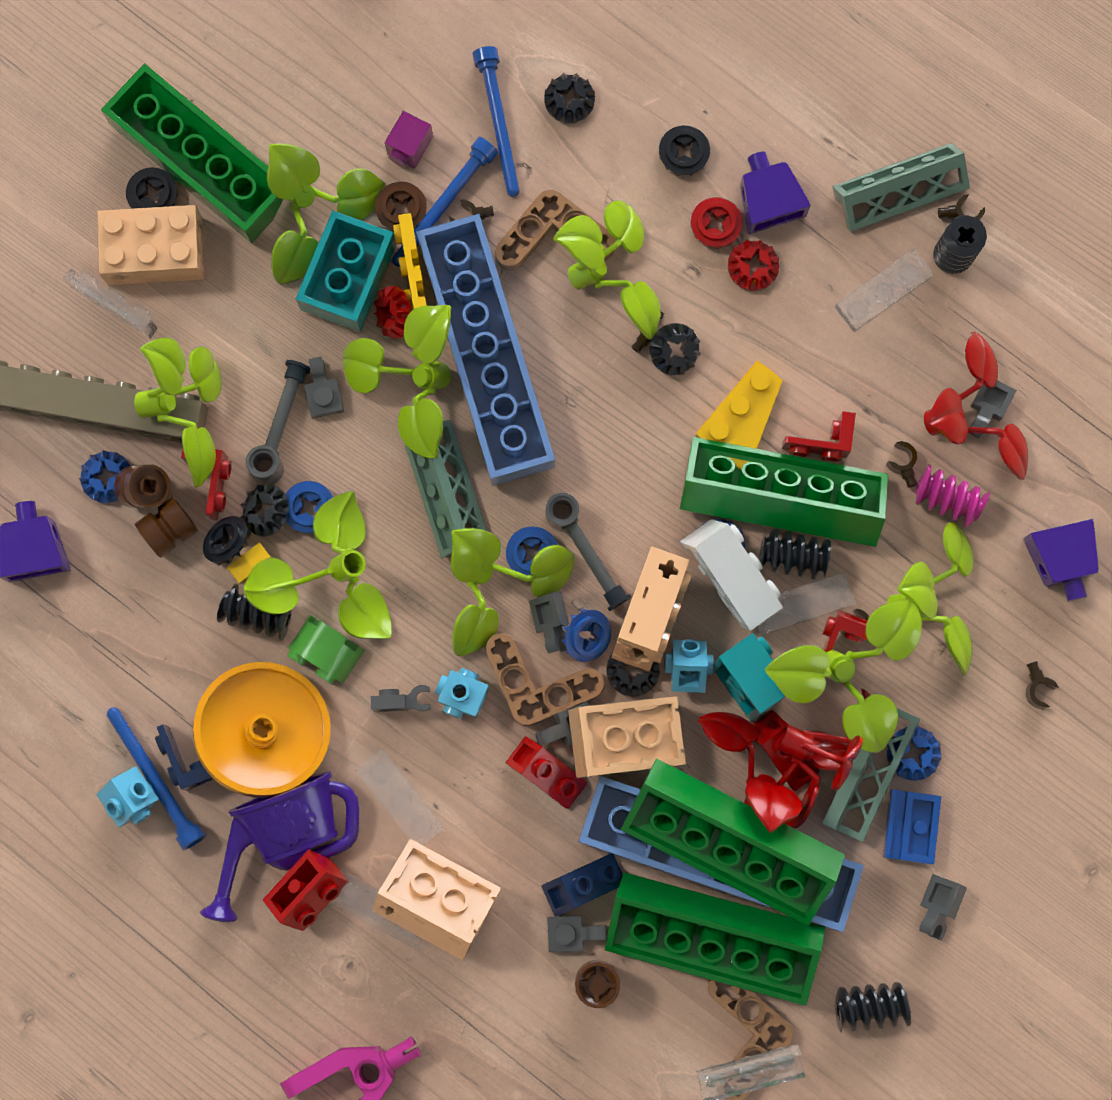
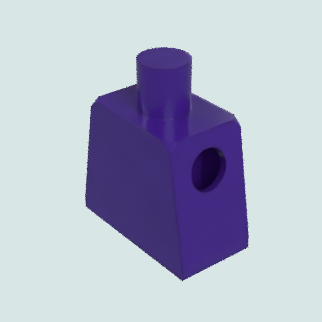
[740,151,811,235]
[0,501,71,582]
[1023,519,1099,602]

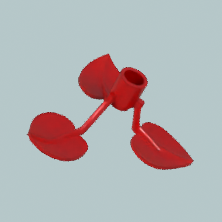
[924,331,1028,480]
[777,688,871,829]
[697,712,848,833]

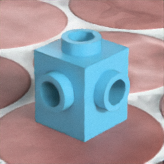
[665,639,713,693]
[435,668,490,719]
[96,766,159,828]

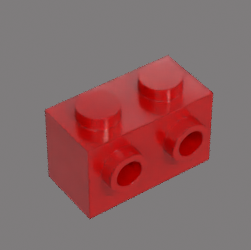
[263,849,349,931]

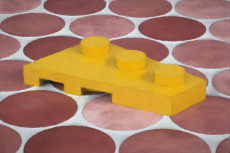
[393,213,427,309]
[695,360,783,470]

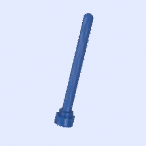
[472,46,520,197]
[392,137,499,267]
[107,707,206,851]

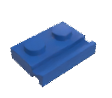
[883,789,941,864]

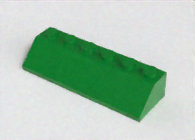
[101,63,283,244]
[679,437,888,547]
[620,758,845,926]
[605,872,825,1006]

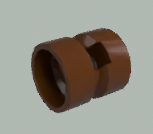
[114,464,171,508]
[135,496,199,558]
[575,960,620,1009]

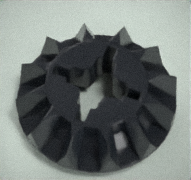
[544,72,595,123]
[659,125,710,176]
[126,167,178,209]
[650,323,701,376]
[240,484,289,537]
[203,516,252,566]
[606,652,660,696]

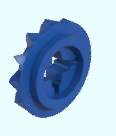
[79,450,131,503]
[286,481,333,534]
[506,526,558,575]
[562,609,611,662]
[887,726,942,781]

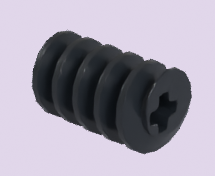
[933,215,987,274]
[759,529,831,580]
[217,583,292,641]
[835,982,911,1033]

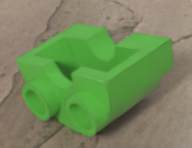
[287,615,365,685]

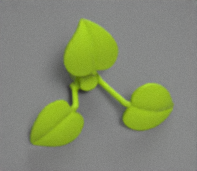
[267,144,385,284]
[553,200,661,340]
[342,305,451,459]
[134,338,222,488]
[243,491,392,639]
[887,521,974,676]
[451,528,575,656]
[764,598,922,753]

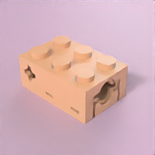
[97,205,205,285]
[612,546,692,672]
[568,696,686,778]
[372,839,501,961]

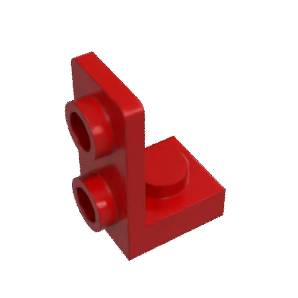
[782,411,856,462]
[181,449,232,520]
[821,609,868,652]
[752,709,820,791]
[505,736,587,809]

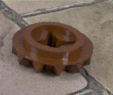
[375,182,427,233]

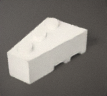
[679,519,783,631]

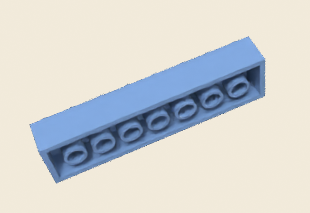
[416,214,555,487]
[578,776,864,932]

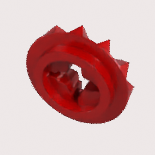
[690,197,742,249]
[728,239,779,291]
[374,286,412,339]

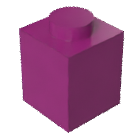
[384,110,433,169]

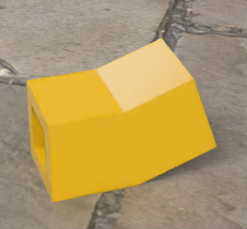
[227,543,271,584]

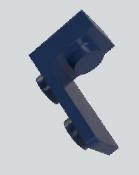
[155,724,214,791]
[541,853,623,917]

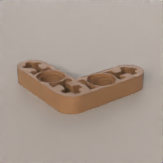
[495,190,615,271]
[486,633,604,726]
[707,979,793,1100]

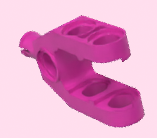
[280,1036,422,1100]

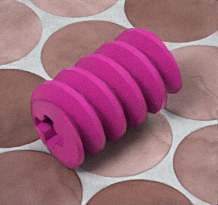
[915,464,990,528]

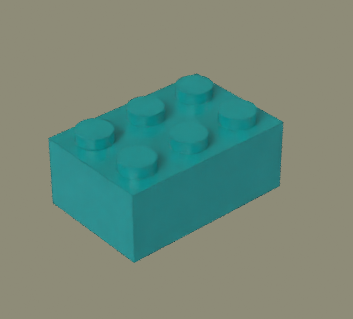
[295,210,397,333]
[713,633,785,722]

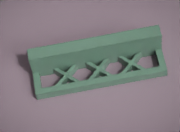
[832,143,970,231]
[404,420,487,558]
[822,708,920,842]

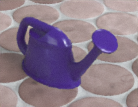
[200,772,360,922]

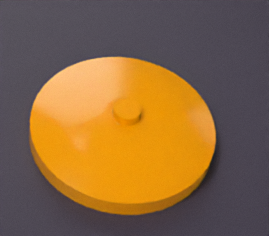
[193,662,331,798]

